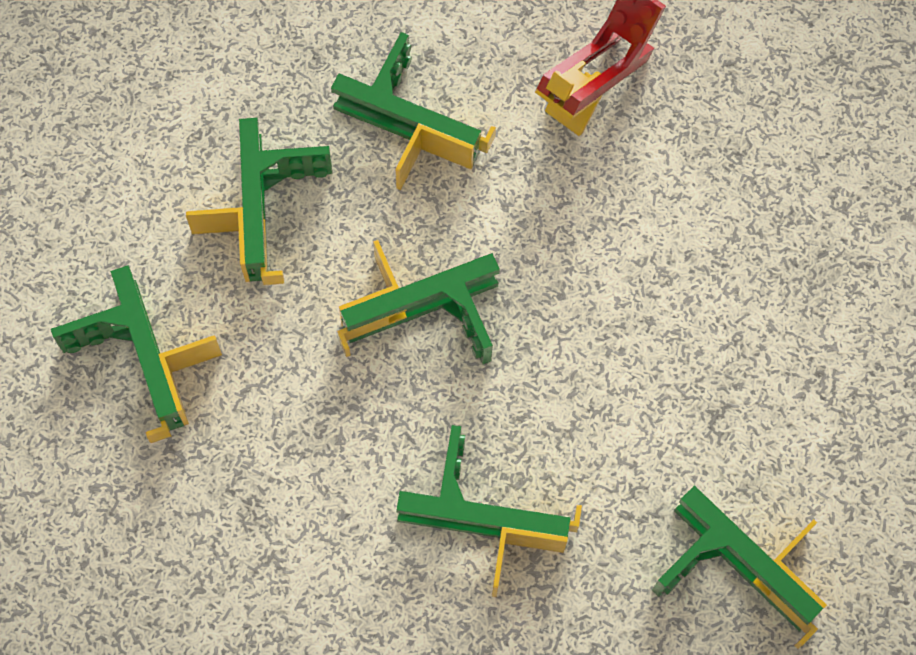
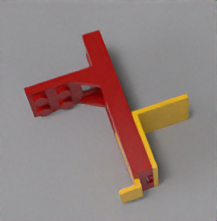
[535,0,666,136]

